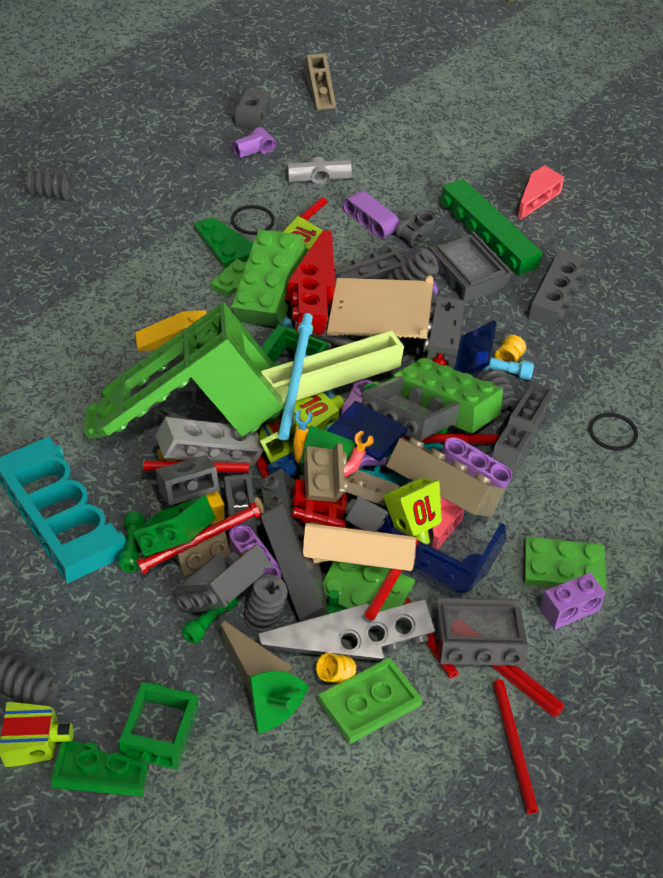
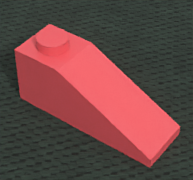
[518,165,564,219]

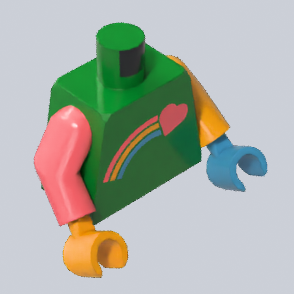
[293,410,374,477]

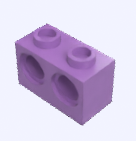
[540,572,606,630]

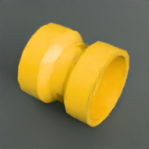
[495,335,526,362]
[316,653,356,684]

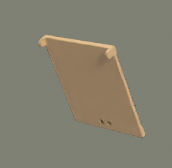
[327,275,433,339]

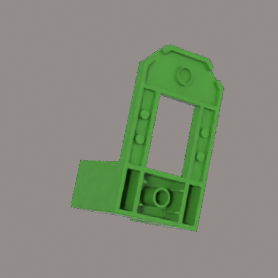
[83,302,284,439]

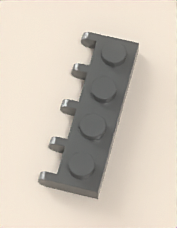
[334,247,408,286]

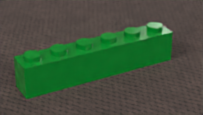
[440,179,542,276]

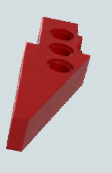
[285,230,336,334]

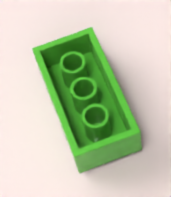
[231,230,308,327]
[393,358,503,433]

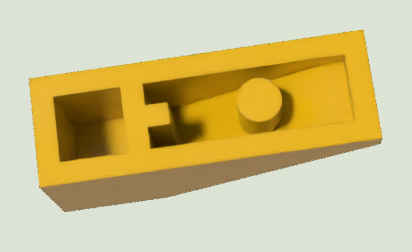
[135,310,206,351]

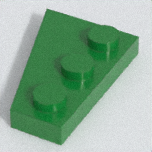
[194,217,254,269]
[51,739,148,797]

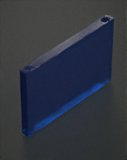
[455,320,497,374]
[327,400,408,461]

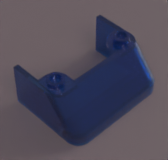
[379,479,506,593]

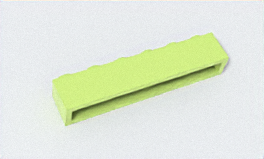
[261,331,404,405]

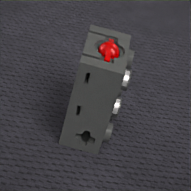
[422,296,465,370]

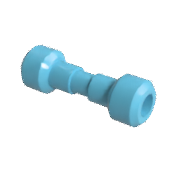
[475,352,534,381]

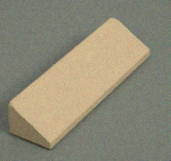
[303,523,416,571]

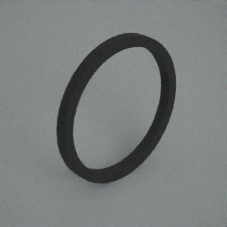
[231,205,275,235]
[589,413,638,451]

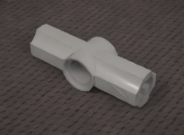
[287,157,352,184]

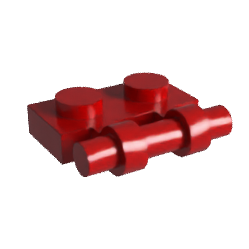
[291,479,347,528]

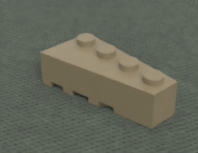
[386,437,505,517]

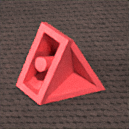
[428,496,465,553]

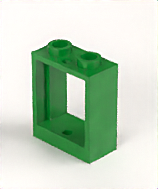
[261,324,329,366]
[133,494,216,557]
[119,682,199,770]

